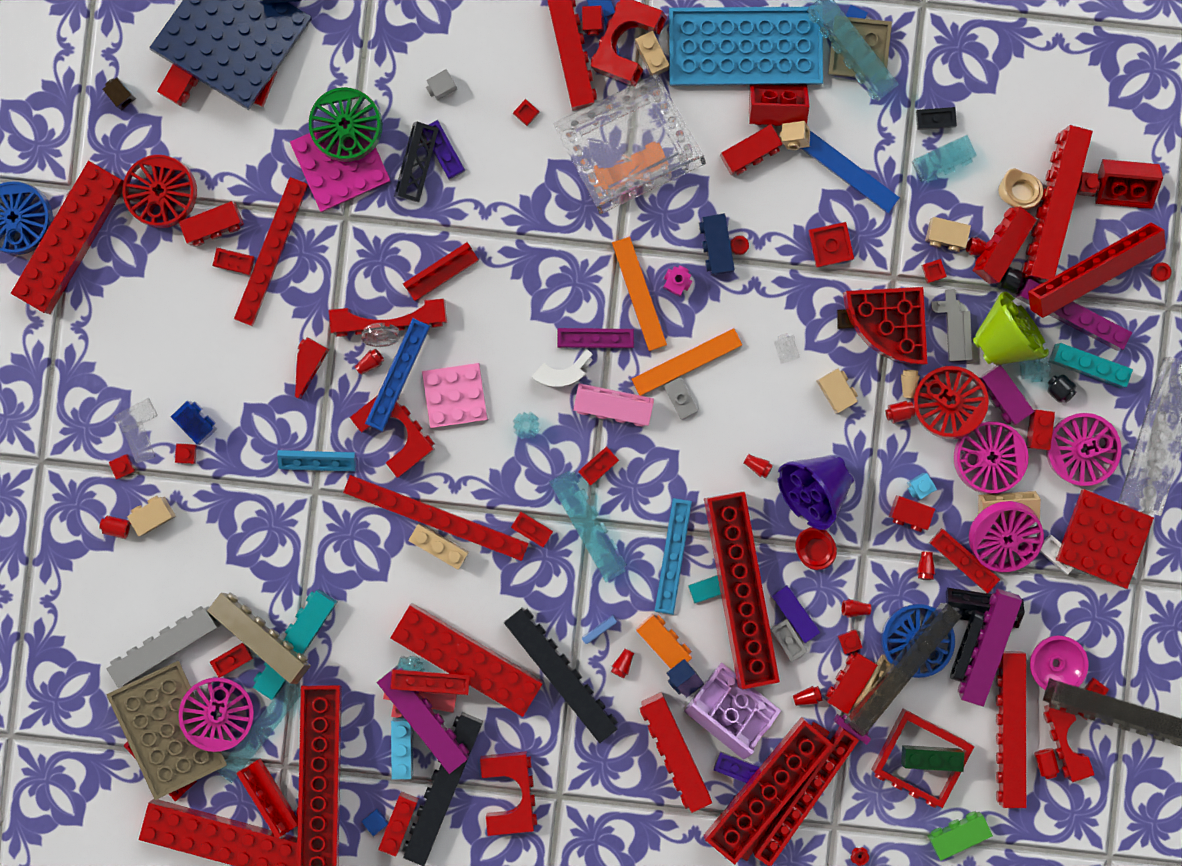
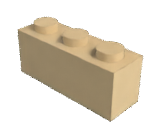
[978,491,1041,525]
[408,523,469,570]

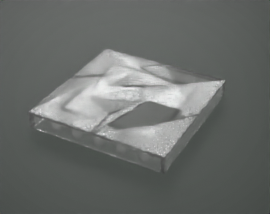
[553,74,706,214]

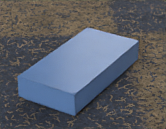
[582,615,617,644]

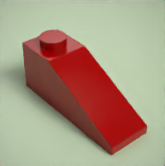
[295,337,330,399]

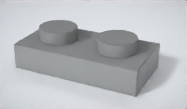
[770,619,807,662]

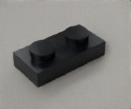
[916,107,957,130]

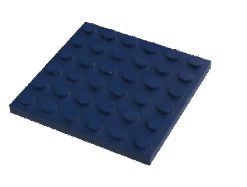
[149,0,312,110]

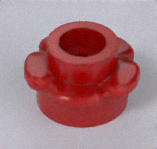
[850,847,870,866]

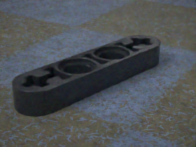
[950,609,985,682]

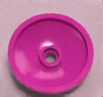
[1030,635,1089,694]

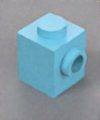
[907,473,937,499]

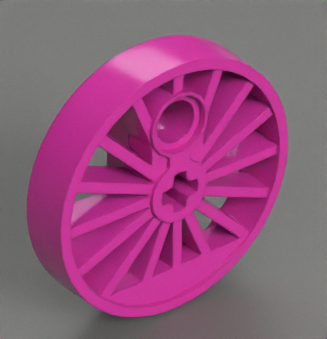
[1046,413,1122,486]
[954,421,1029,494]
[969,501,1044,572]
[179,678,253,752]

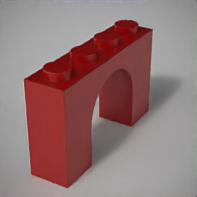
[590,0,667,87]
[349,395,435,478]
[480,751,538,836]

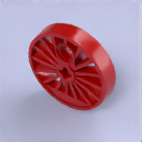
[122,155,197,228]
[914,366,989,439]

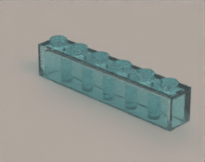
[807,0,899,101]
[549,470,627,582]

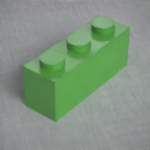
[928,811,993,861]

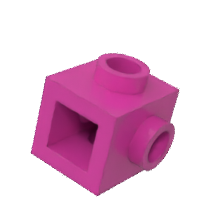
[663,265,692,297]

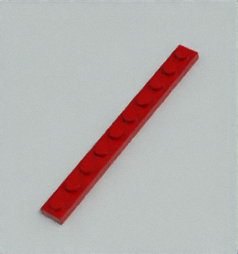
[343,475,529,561]

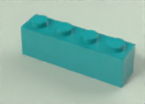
[1048,343,1133,388]

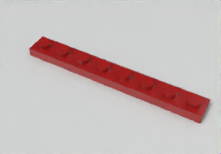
[234,177,309,326]

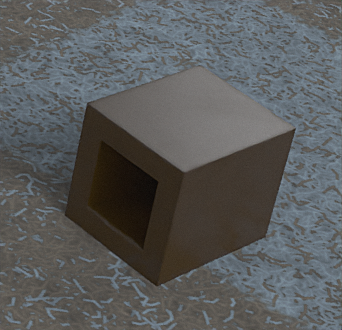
[102,77,136,111]

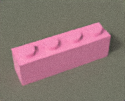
[573,383,654,427]

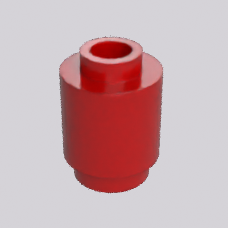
[885,401,915,424]

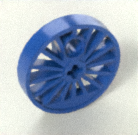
[0,181,53,255]
[881,604,955,678]

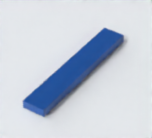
[800,131,900,214]
[365,318,431,432]

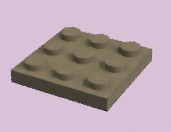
[828,16,892,80]

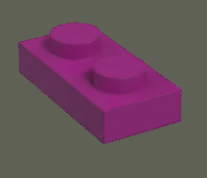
[833,714,871,745]

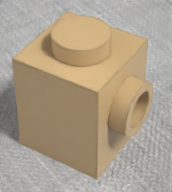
[780,121,810,150]

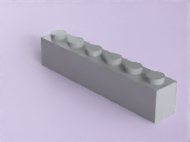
[106,606,220,688]

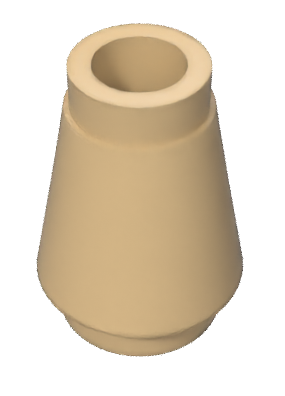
[901,370,920,398]

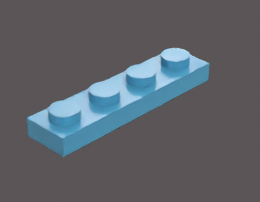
[277,450,356,471]

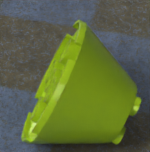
[973,291,1049,365]

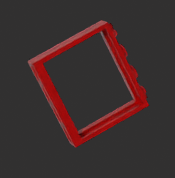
[871,708,975,808]

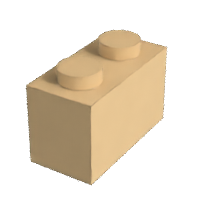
[635,31,669,78]
[925,217,971,252]
[816,368,858,414]
[127,496,176,536]

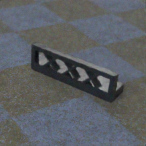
[394,121,439,202]
[943,587,1025,628]

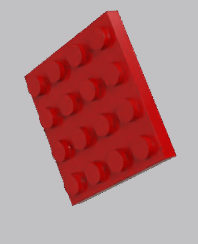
[1056,489,1154,589]

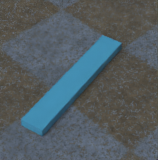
[655,498,692,615]

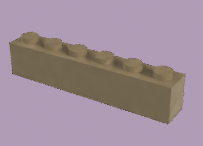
[207,592,311,684]

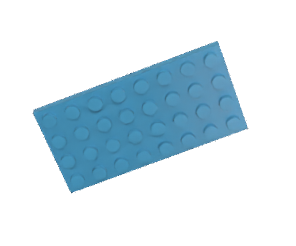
[669,7,823,86]

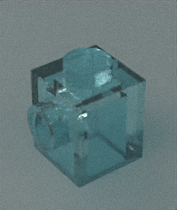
[397,655,425,672]

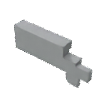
[931,289,972,361]

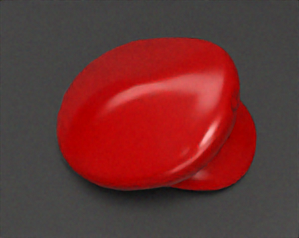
[795,527,837,570]

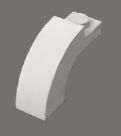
[532,350,593,387]

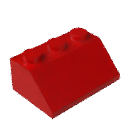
[749,85,809,126]
[1095,159,1163,209]

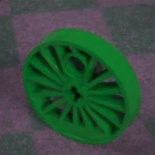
[309,87,383,162]

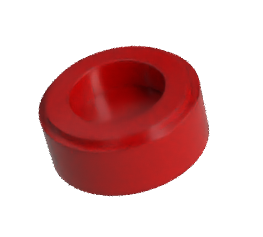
[730,236,749,255]
[1150,262,1172,282]

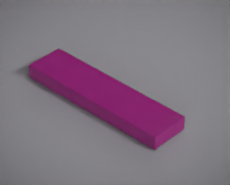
[557,328,634,348]

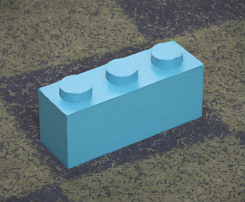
[391,718,413,779]

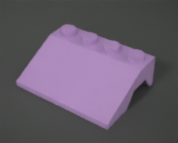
[684,663,781,760]

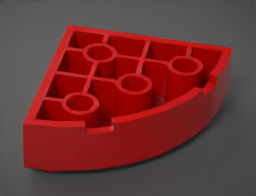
[843,287,928,365]

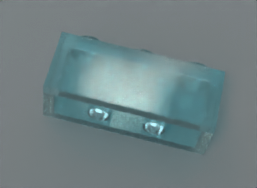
[912,135,977,183]

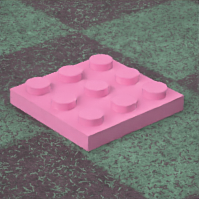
[422,363,488,428]

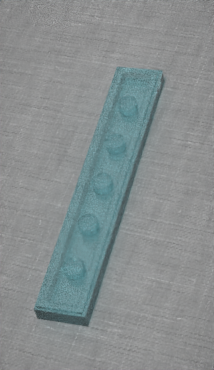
[217,682,301,783]

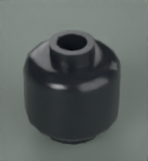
[996,267,1025,294]
[1047,374,1077,403]

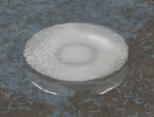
[361,323,400,347]

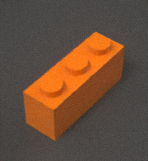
[636,614,692,669]

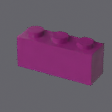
[979,365,1034,425]

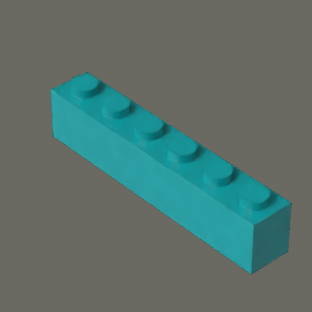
[253,589,338,700]

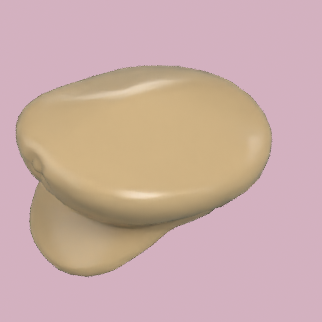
[998,168,1044,210]

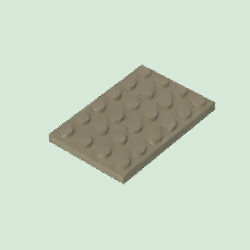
[106,661,227,800]

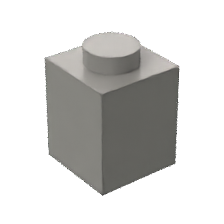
[426,69,457,100]

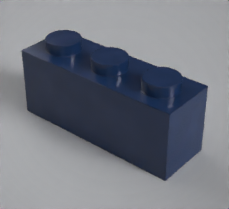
[699,213,735,276]

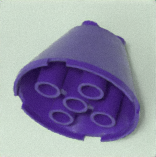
[777,456,854,530]

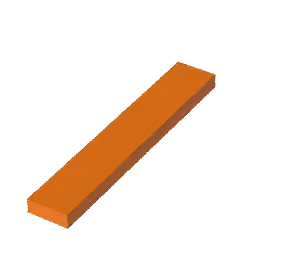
[612,236,667,351]
[631,328,742,396]

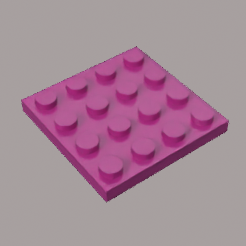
[290,111,391,212]

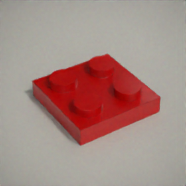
[808,222,854,268]

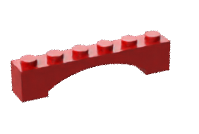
[329,299,447,337]

